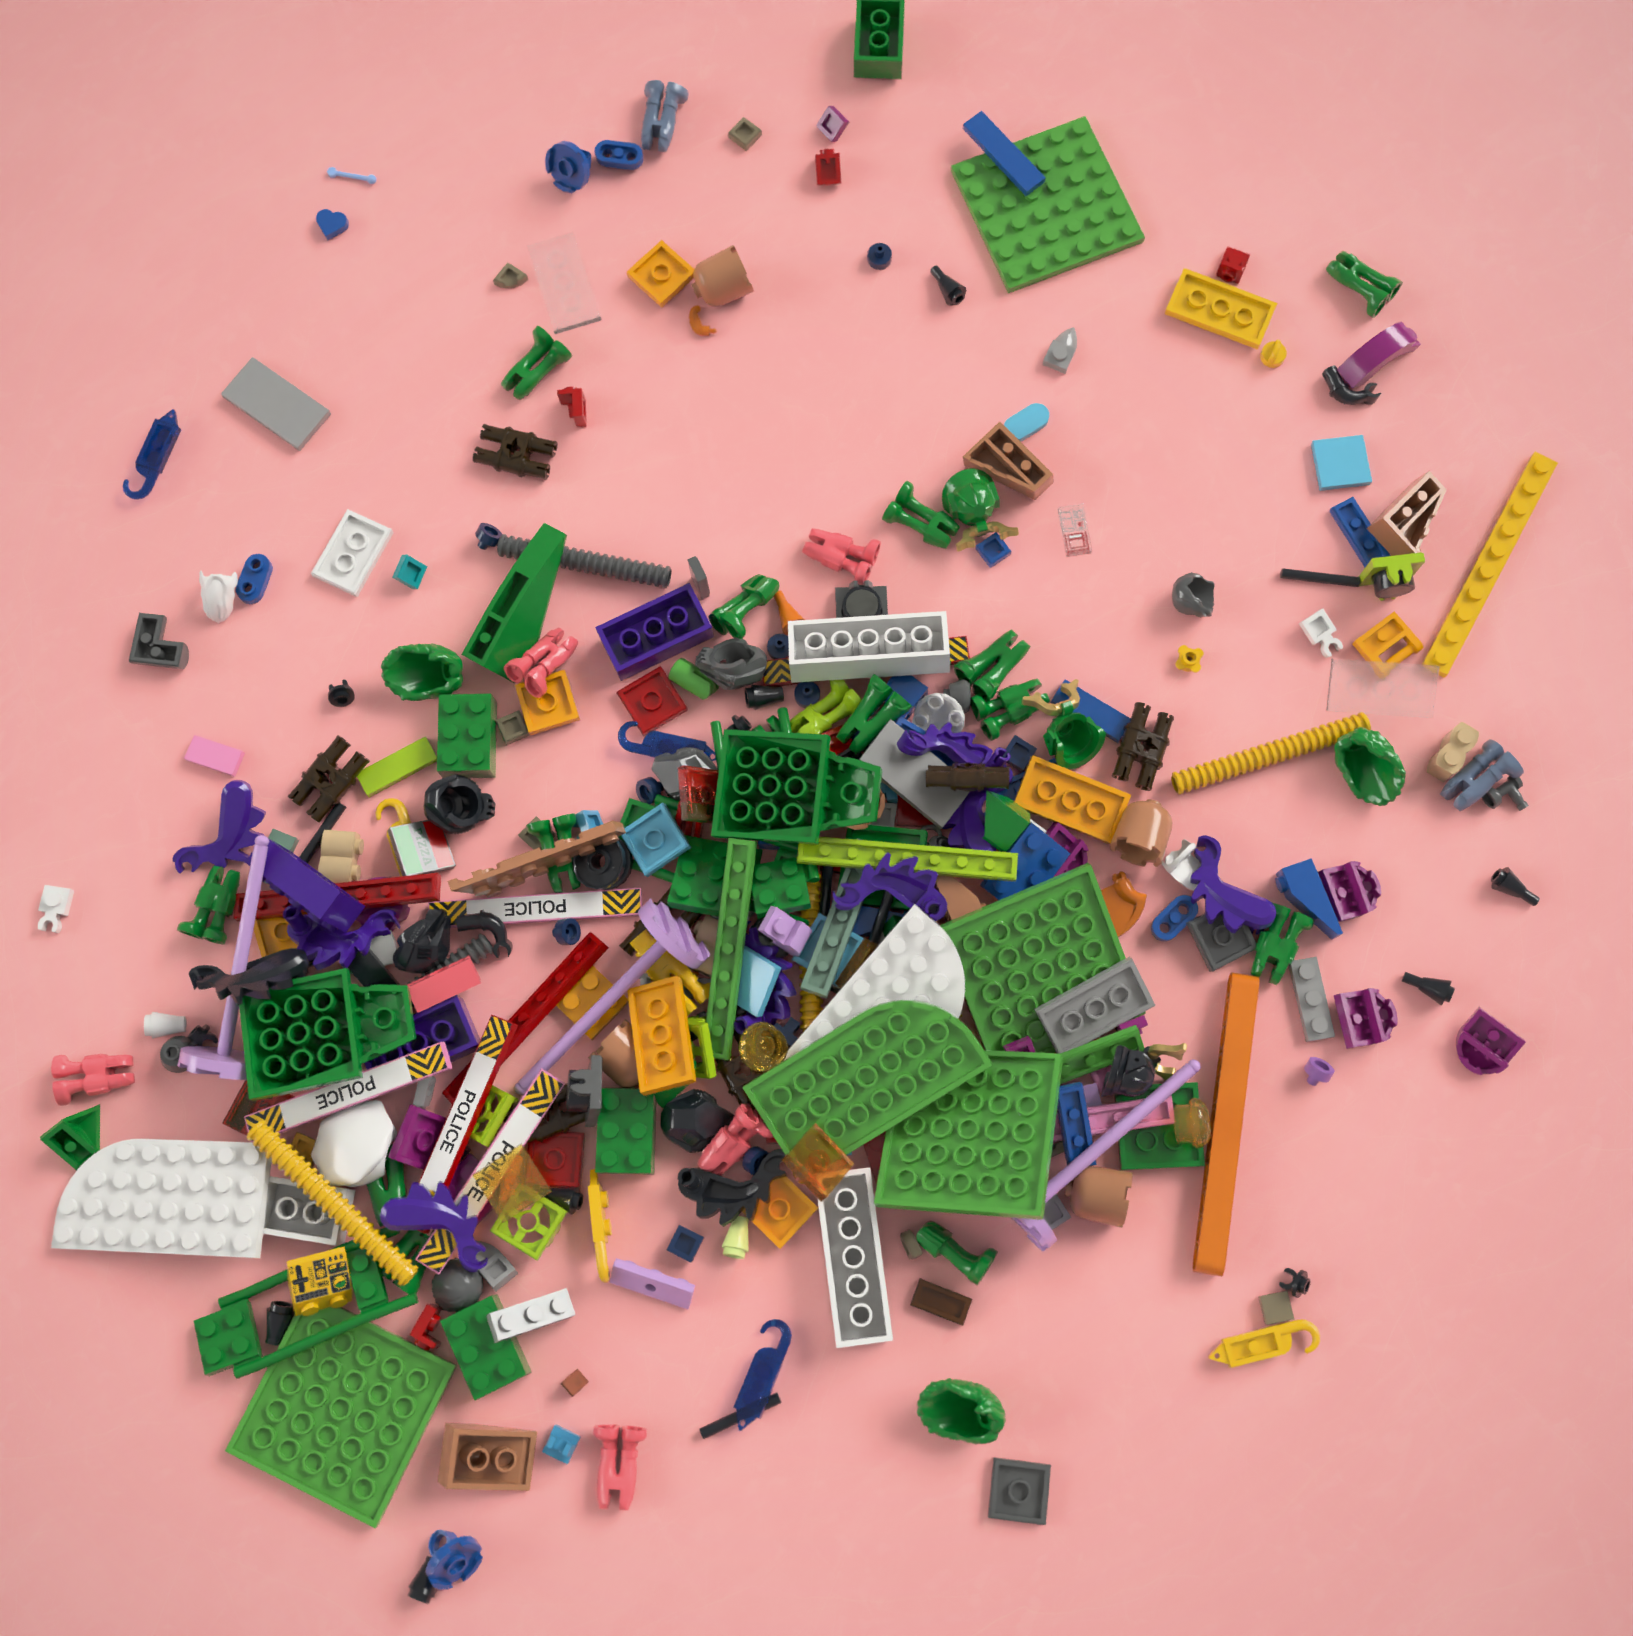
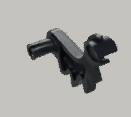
[188,948,309,1005]
[678,1149,792,1227]

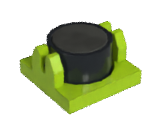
[1358,552,1425,601]

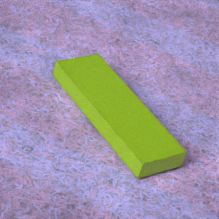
[357,736,437,798]

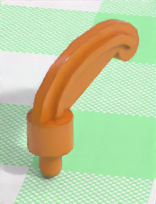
[689,305,717,336]

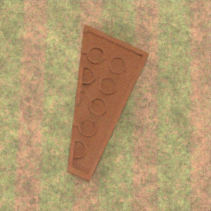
[448,821,626,898]

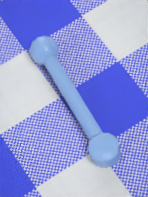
[327,167,376,184]

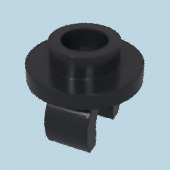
[328,679,355,707]
[727,715,752,731]
[187,1024,218,1046]
[1279,1268,1311,1298]

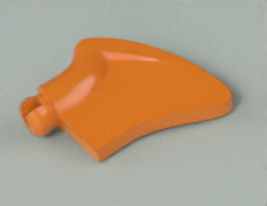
[1101,871,1147,937]

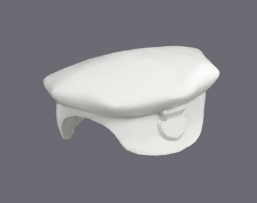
[311,1100,397,1187]

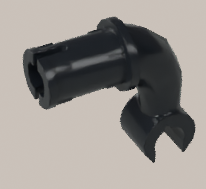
[1322,365,1382,405]
[456,910,513,958]

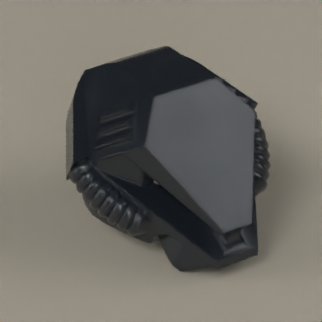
[423,774,496,835]
[393,909,451,974]
[660,1089,735,1153]

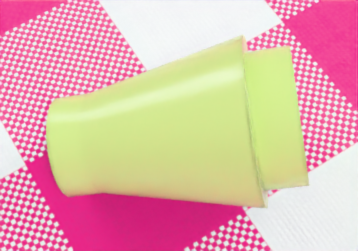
[721,1216,749,1259]

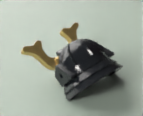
[1101,1043,1187,1097]

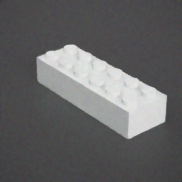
[788,611,950,683]
[815,1167,893,1348]

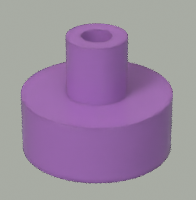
[1304,1057,1335,1086]

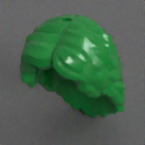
[381,643,463,701]
[1334,727,1406,806]
[917,1378,1006,1445]

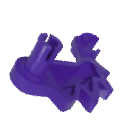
[897,722,1011,789]
[942,764,1013,851]
[172,780,266,874]
[1190,835,1276,935]
[833,852,947,921]
[283,905,400,970]
[734,921,797,1035]
[380,1181,488,1272]

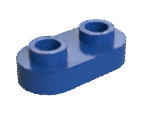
[594,140,644,170]
[236,553,273,604]
[1151,895,1198,942]

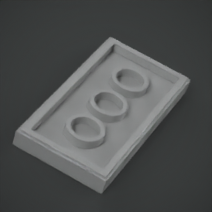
[221,357,331,451]
[859,720,970,829]
[1034,957,1156,1054]

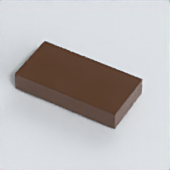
[910,1278,972,1326]

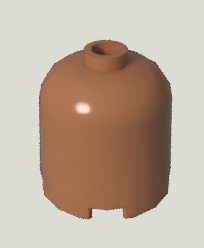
[691,245,754,307]
[1110,799,1173,867]
[588,1019,639,1088]
[1065,1166,1133,1228]

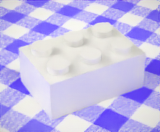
[263,1176,356,1246]

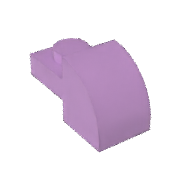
[758,906,812,957]

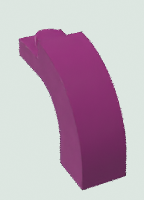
[1336,321,1421,388]

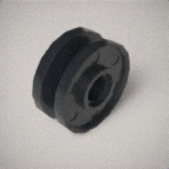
[572,836,633,890]

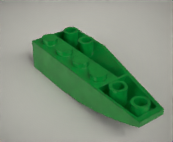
[461,523,567,683]

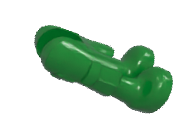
[970,678,1050,741]
[177,865,240,945]
[1251,903,1315,985]

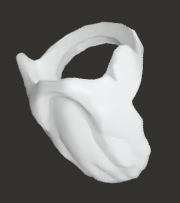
[199,570,238,623]
[1161,839,1201,891]

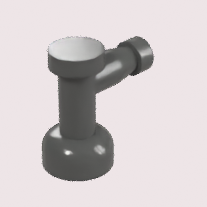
[1482,776,1529,811]

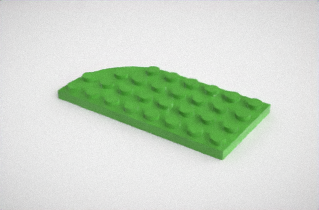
[743,1000,992,1182]

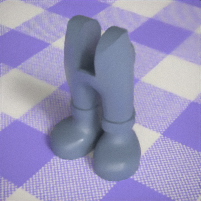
[641,80,689,152]
[1440,739,1524,811]

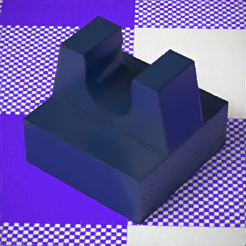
[770,1017,800,1048]

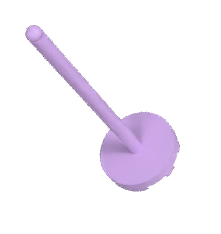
[178,835,269,1080]
[514,898,710,1095]
[1011,1059,1201,1252]

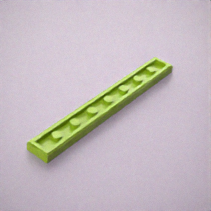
[797,837,1018,882]

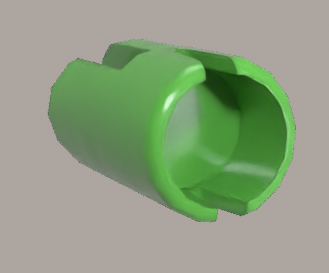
[668,658,719,700]

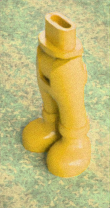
[629,929,711,1016]

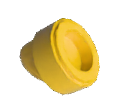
[1260,339,1287,368]

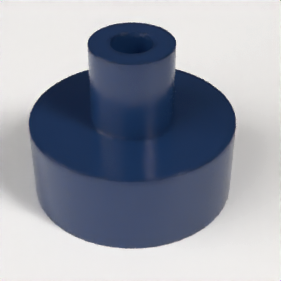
[867,243,892,270]
[475,523,502,550]
[767,634,789,659]
[794,681,820,708]
[636,777,664,804]
[552,918,581,945]
[742,1146,769,1176]

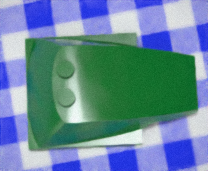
[711,729,882,845]
[239,968,416,1101]

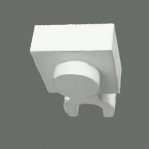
[1298,608,1343,658]
[38,885,75,934]

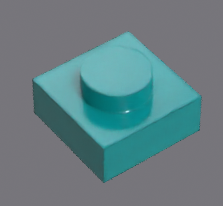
[392,554,427,589]

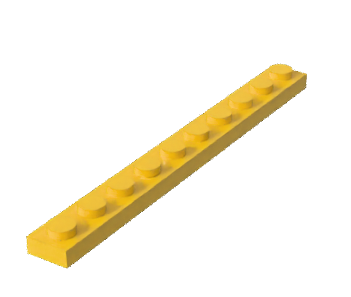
[1421,451,1558,678]

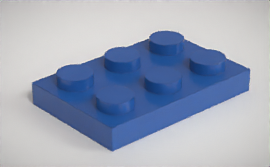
[979,822,1071,900]

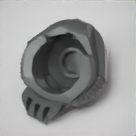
[695,638,767,690]
[651,747,718,804]

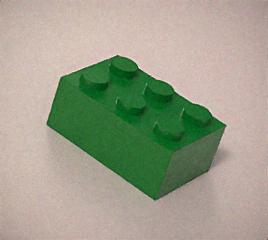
[854,0,905,79]
[437,693,497,778]
[595,1088,657,1175]
[440,1294,532,1401]

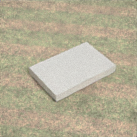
[311,509,394,598]

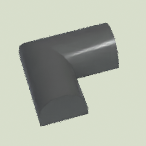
[129,612,189,670]

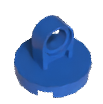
[545,141,592,193]
[426,1529,483,1590]

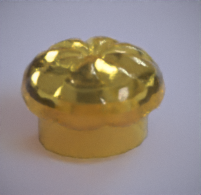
[739,1022,788,1072]
[1174,1098,1211,1149]

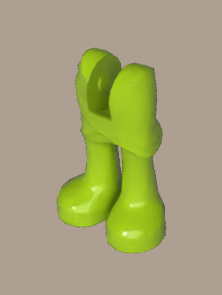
[790,679,861,734]

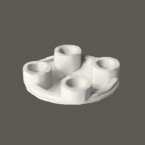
[912,693,965,733]

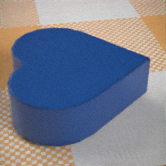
[316,209,349,241]

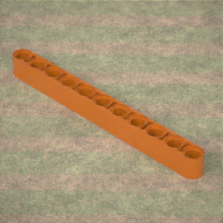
[1192,972,1259,1277]

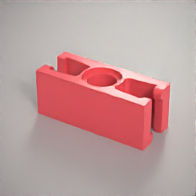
[406,955,481,1013]

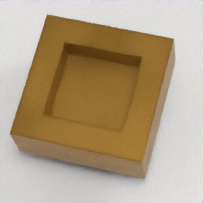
[291,1132,316,1168]

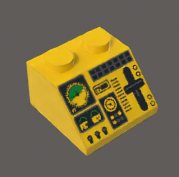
[287,1247,352,1316]

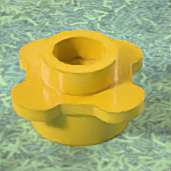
[1175,645,1204,673]

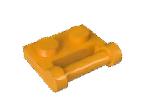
[1352,611,1424,679]

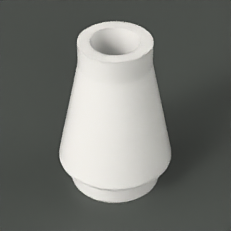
[144,1012,187,1039]

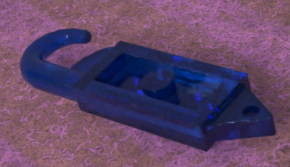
[122,409,181,500]
[618,721,716,762]
[733,1319,792,1432]

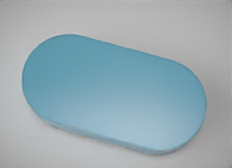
[1004,403,1049,442]

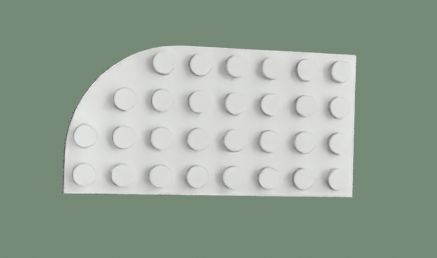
[775,904,965,1066]
[51,1139,272,1258]

